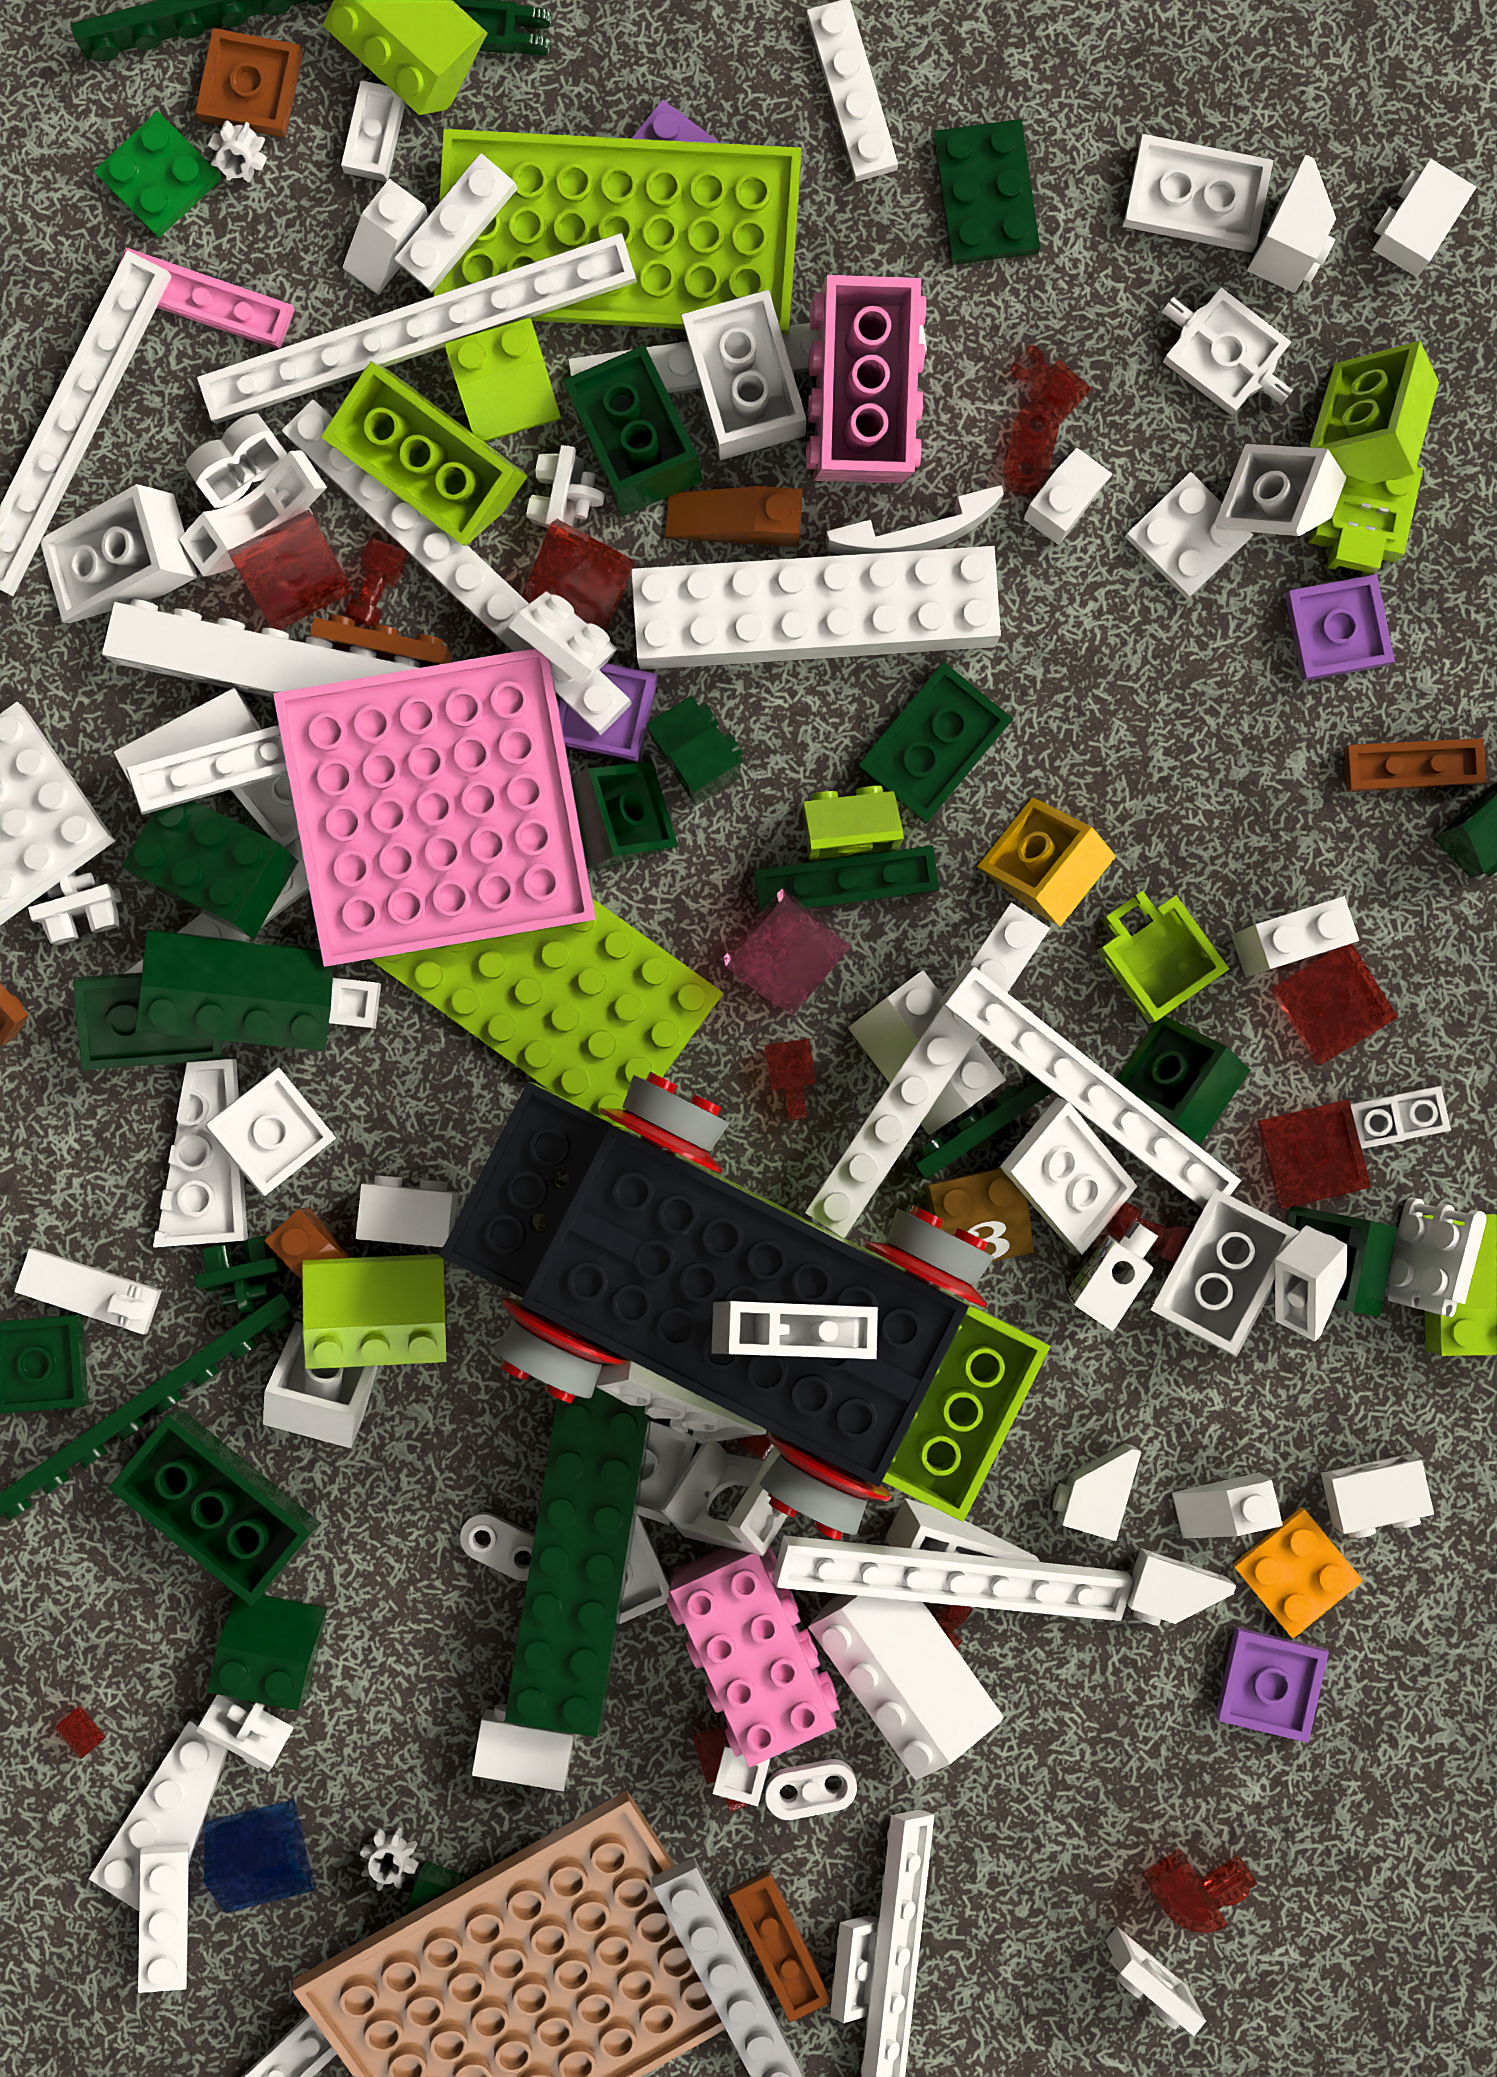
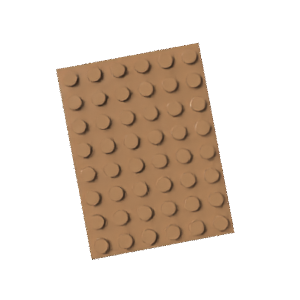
[292,1790,725,2077]

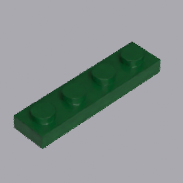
[754,845,940,917]
[913,1073,1053,1179]

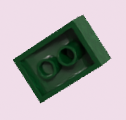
[562,344,703,517]

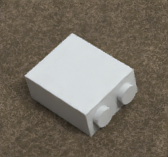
[1231,896,1359,977]

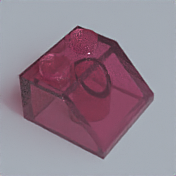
[724,888,852,1015]

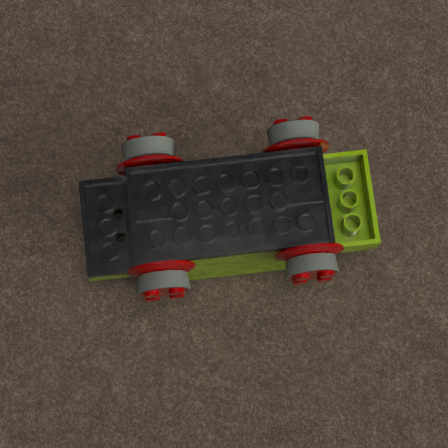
[439,1072,1051,1540]

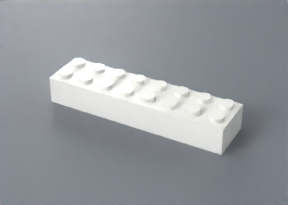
[632,546,1001,670]

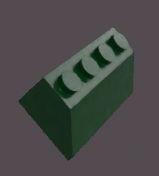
[136,929,333,1051]

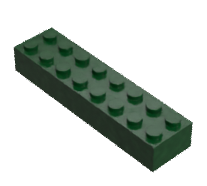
[504,1363,652,1738]

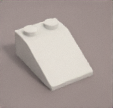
[682,290,807,460]
[40,484,197,623]

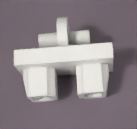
[526,445,605,539]
[28,871,122,945]
[196,1694,294,1772]

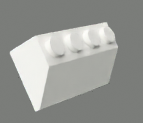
[808,1594,1004,1781]

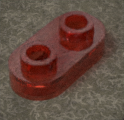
[1002,404,1059,495]

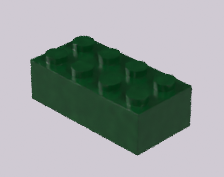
[108,1408,322,1607]

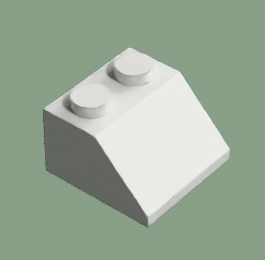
[1247,155,1336,293]
[1214,444,1347,536]
[263,1322,378,1448]

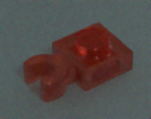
[1010,344,1092,425]

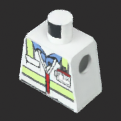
[1066,1221,1158,1331]

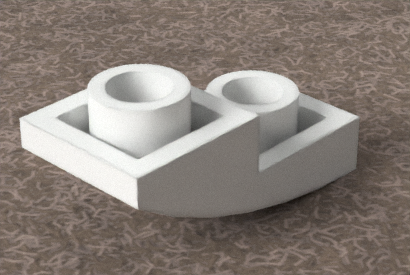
[1350,1086,1451,1149]

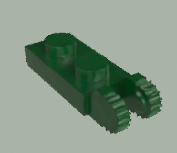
[453,0,552,55]

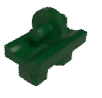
[194,1236,287,1316]

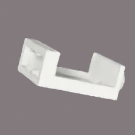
[660,1442,788,1556]

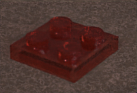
[228,509,354,630]
[521,519,636,632]
[1269,943,1398,1065]
[1257,1099,1371,1209]

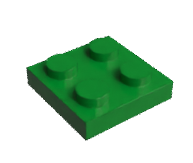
[94,111,222,239]

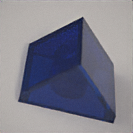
[204,1799,316,1913]

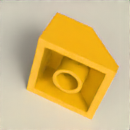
[977,797,1116,927]

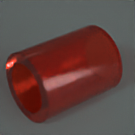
[54,1705,107,1760]

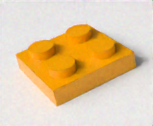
[1231,1507,1363,1639]

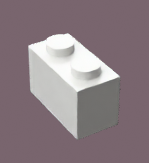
[1372,159,1476,277]
[356,1175,458,1247]
[1321,1454,1434,1538]
[472,1704,575,1791]

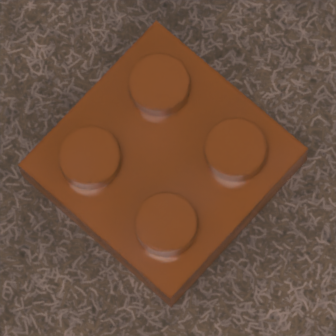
[195,28,303,138]

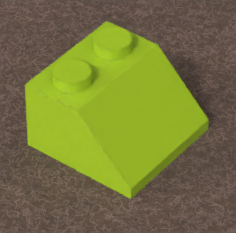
[444,317,561,442]
[803,786,904,861]

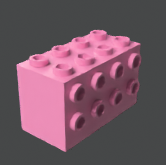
[806,275,926,483]
[666,1545,840,1768]

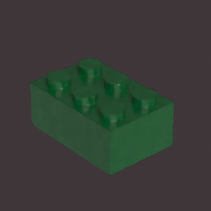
[121,800,299,939]

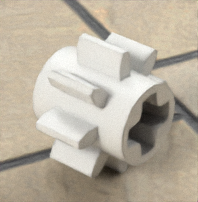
[208,120,267,182]
[360,1828,418,1891]

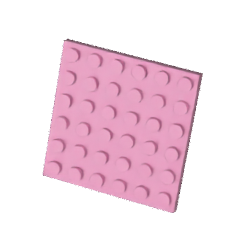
[273,648,596,967]

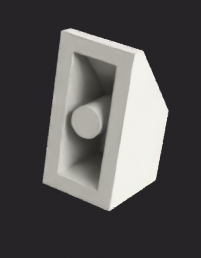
[343,179,429,295]
[1024,448,1112,545]
[1275,1225,1347,1341]
[1053,1443,1141,1541]
[1172,1472,1283,1538]
[1127,1548,1236,1626]

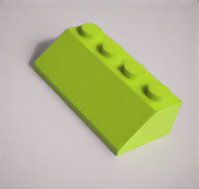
[321,361,528,546]

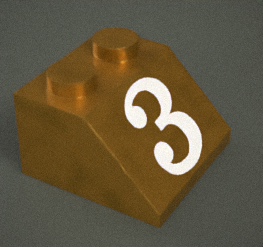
[925,1167,1034,1262]

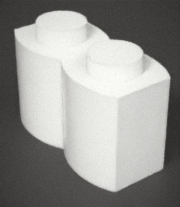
[185,413,287,508]

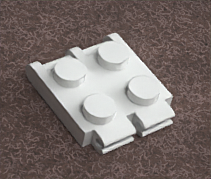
[1387,1197,1486,1317]

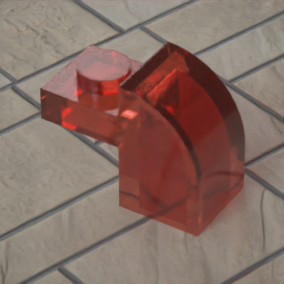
[1142,1848,1257,1933]

